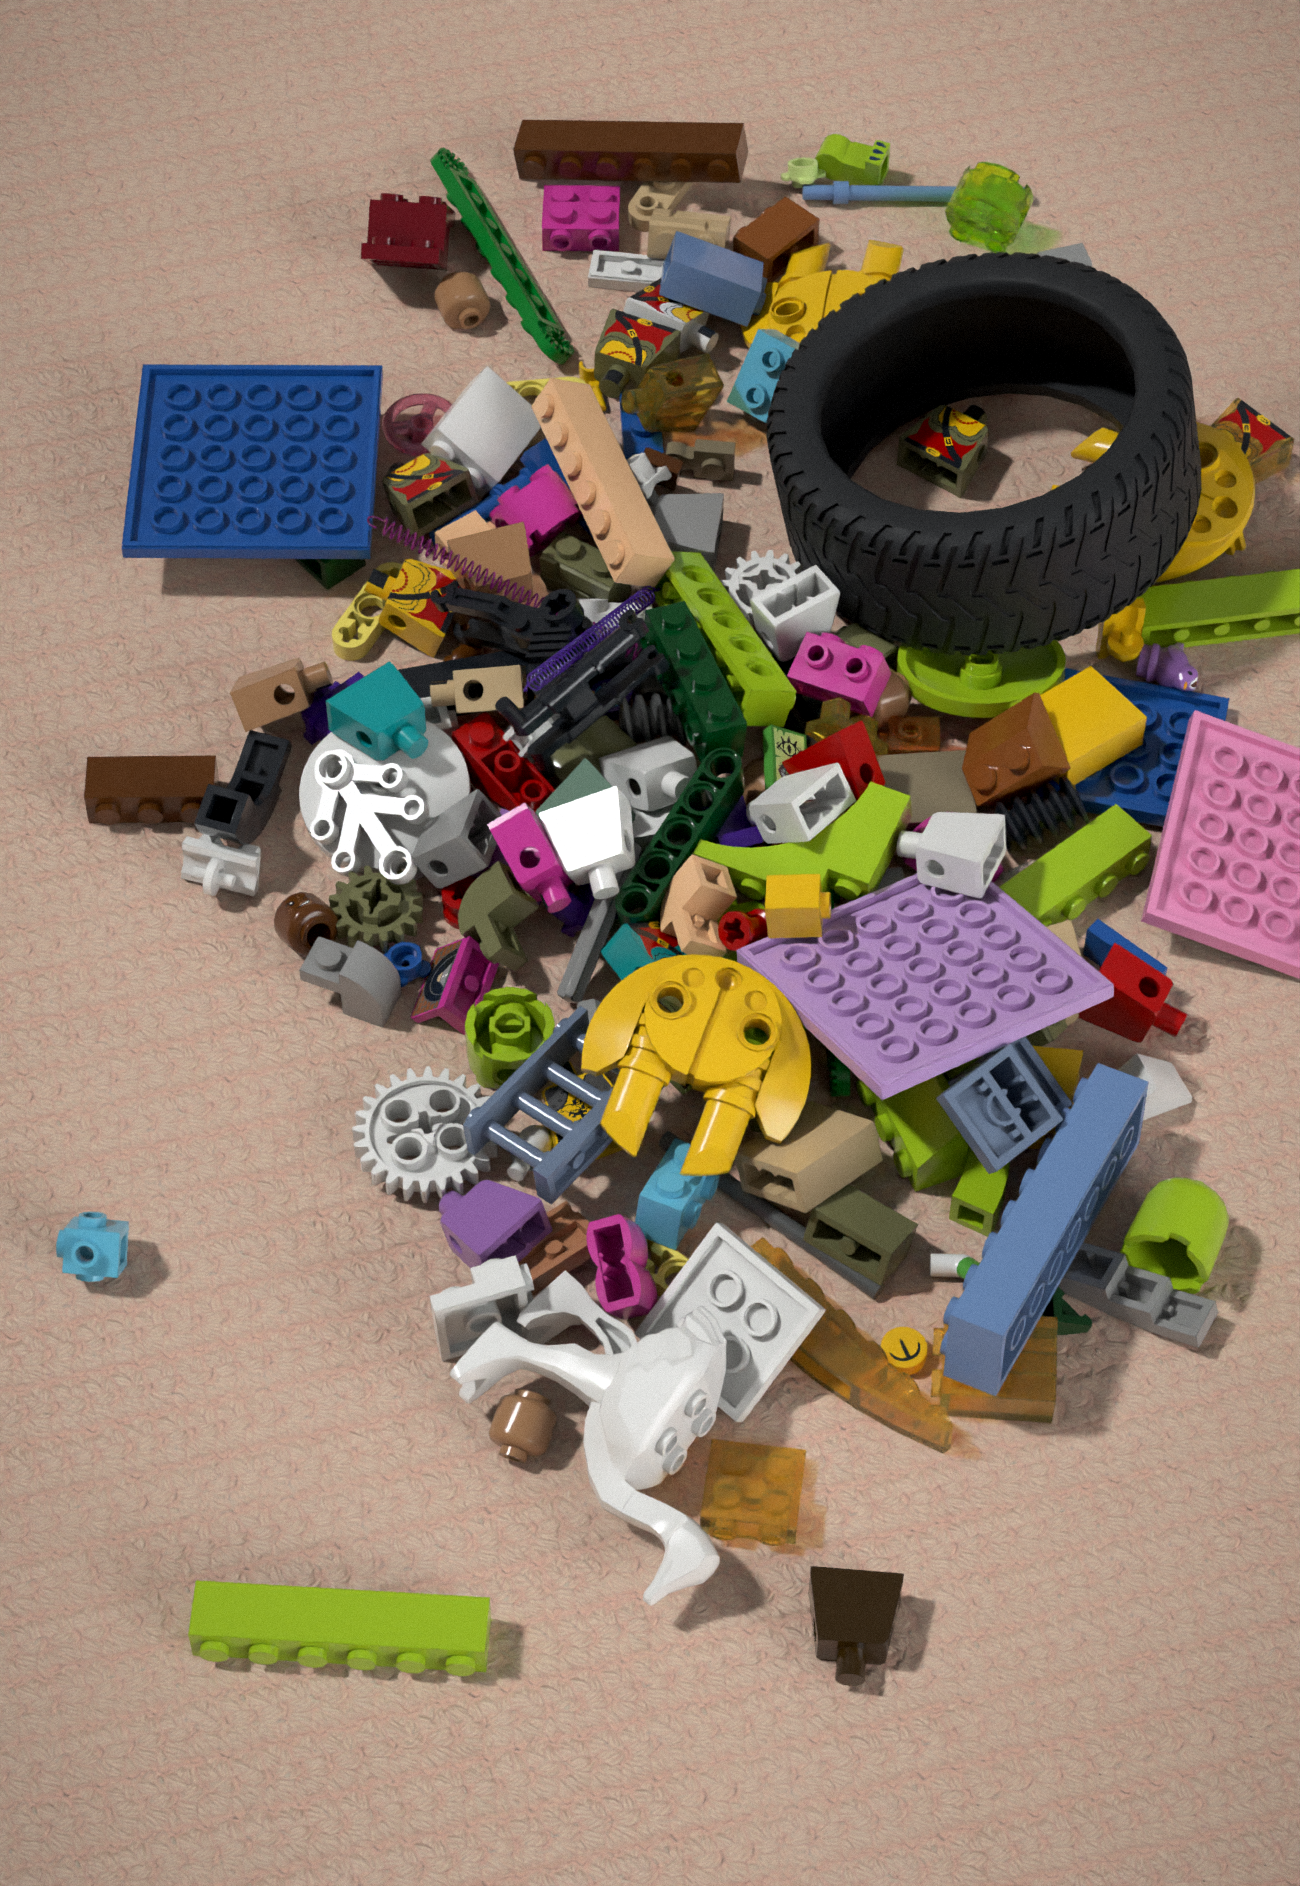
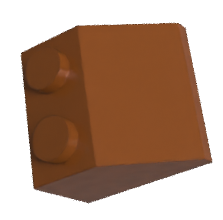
[962,692,1071,808]

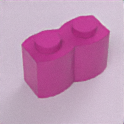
[586,1214,657,1320]

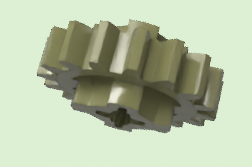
[329,865,423,953]

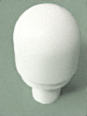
[507,1124,553,1181]

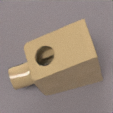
[430,665,528,714]

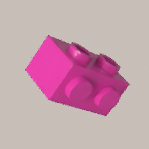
[787,632,891,718]

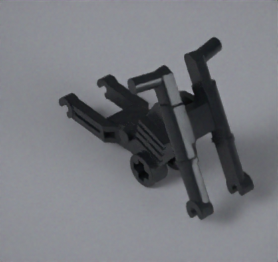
[430,584,670,779]

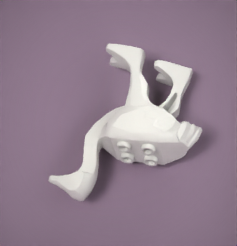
[450,1270,726,1606]

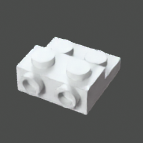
[429,1255,534,1361]

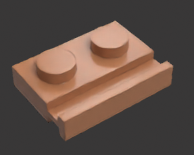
[518,1201,591,1296]

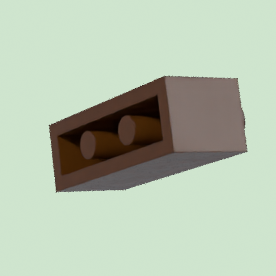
[84,755,220,825]

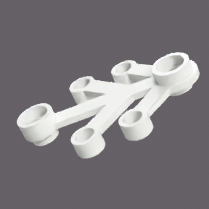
[310,750,429,885]

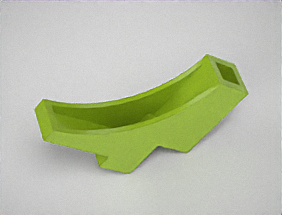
[693,781,912,901]

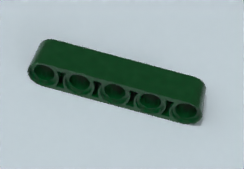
[615,748,745,927]

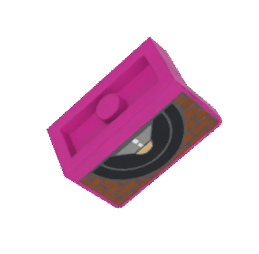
[411,936,499,1035]

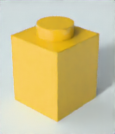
[765,874,831,938]

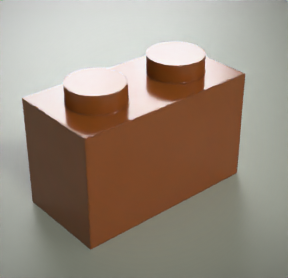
[733,196,820,283]

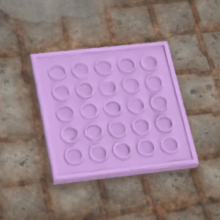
[736,874,1114,1100]

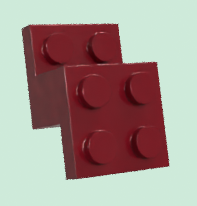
[361,193,455,271]

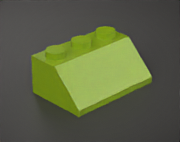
[856,1073,969,1192]

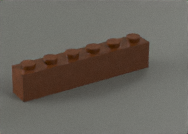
[513,120,748,183]

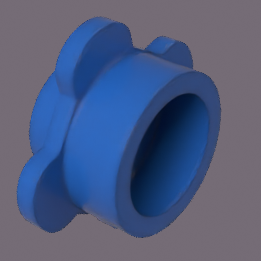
[383,942,431,987]

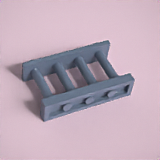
[463,1006,664,1205]

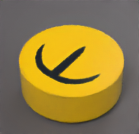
[880,1327,927,1376]

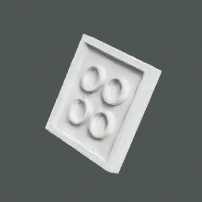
[634,1222,826,1422]

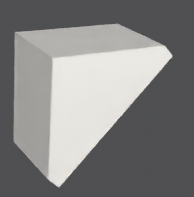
[1118,1053,1193,1120]

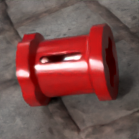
[718,908,768,951]

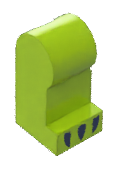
[815,134,890,185]

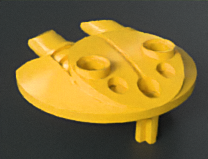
[741,240,904,349]
[1052,422,1255,582]
[581,954,811,1176]

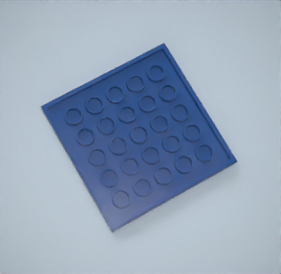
[121,364,383,559]

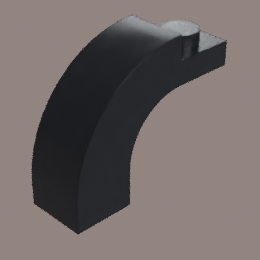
[194,730,292,845]

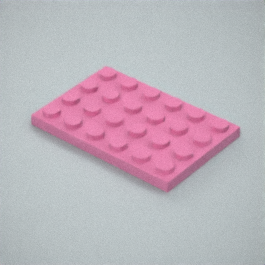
[1141,710,1300,979]

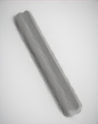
[557,842,642,1003]

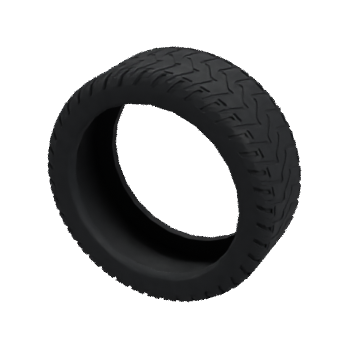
[766,252,1202,656]

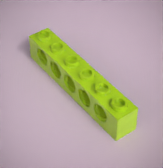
[648,551,797,727]

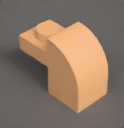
[660,854,737,957]

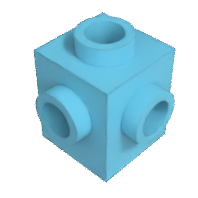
[56,1211,129,1282]

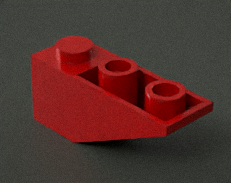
[451,712,555,812]

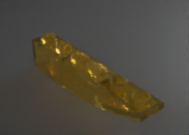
[750,1237,954,1454]

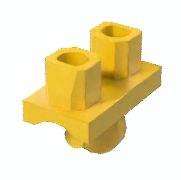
[1095,598,1146,662]

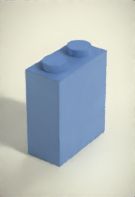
[659,231,768,327]

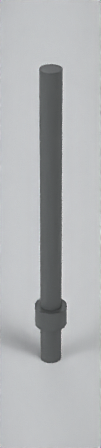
[658,1131,885,1300]

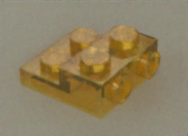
[700,1439,806,1546]

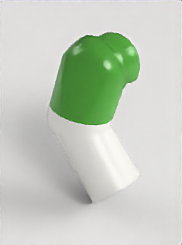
[930,1253,980,1279]

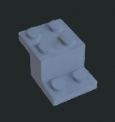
[936,1036,1072,1174]

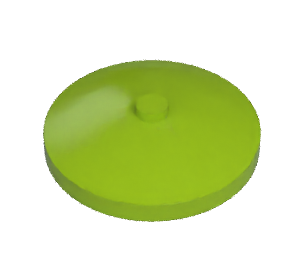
[897,640,1066,718]

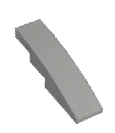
[1058,1242,1218,1348]

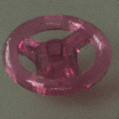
[382,393,452,456]

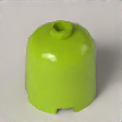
[1120,1177,1229,1294]

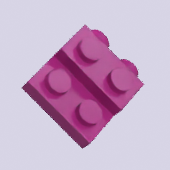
[542,185,620,251]

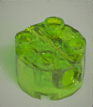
[945,162,1034,253]

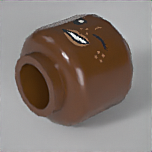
[274,892,338,956]

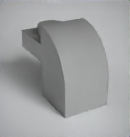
[299,936,401,1028]

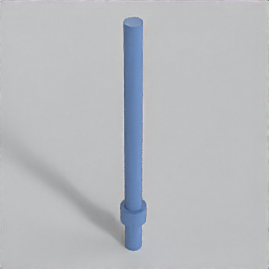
[802,181,1031,204]

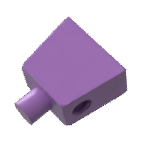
[439,1180,553,1268]

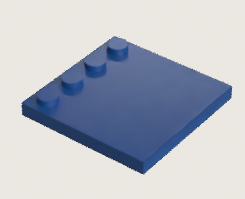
[1036,668,1230,827]

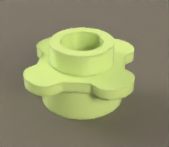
[781,157,826,188]

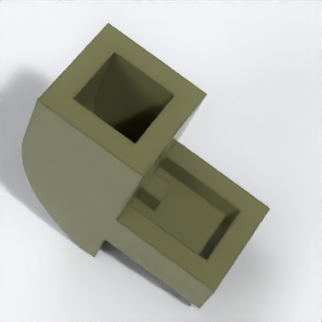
[458,861,539,971]

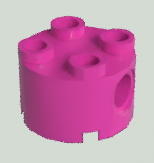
[489,465,583,558]

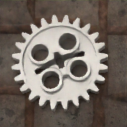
[352,1066,498,1203]

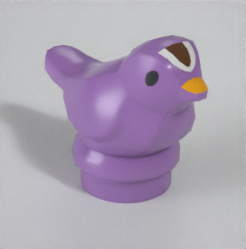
[1136,642,1198,691]

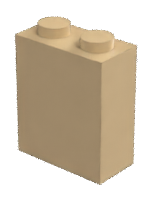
[735,1101,883,1213]

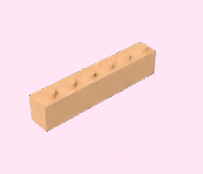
[531,378,675,588]

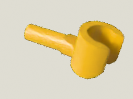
[579,361,607,412]

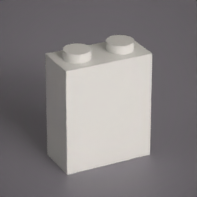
[421,366,541,497]

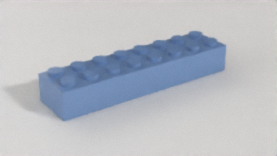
[940,1063,1149,1396]

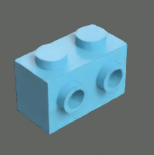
[727,329,800,423]
[635,1138,720,1250]

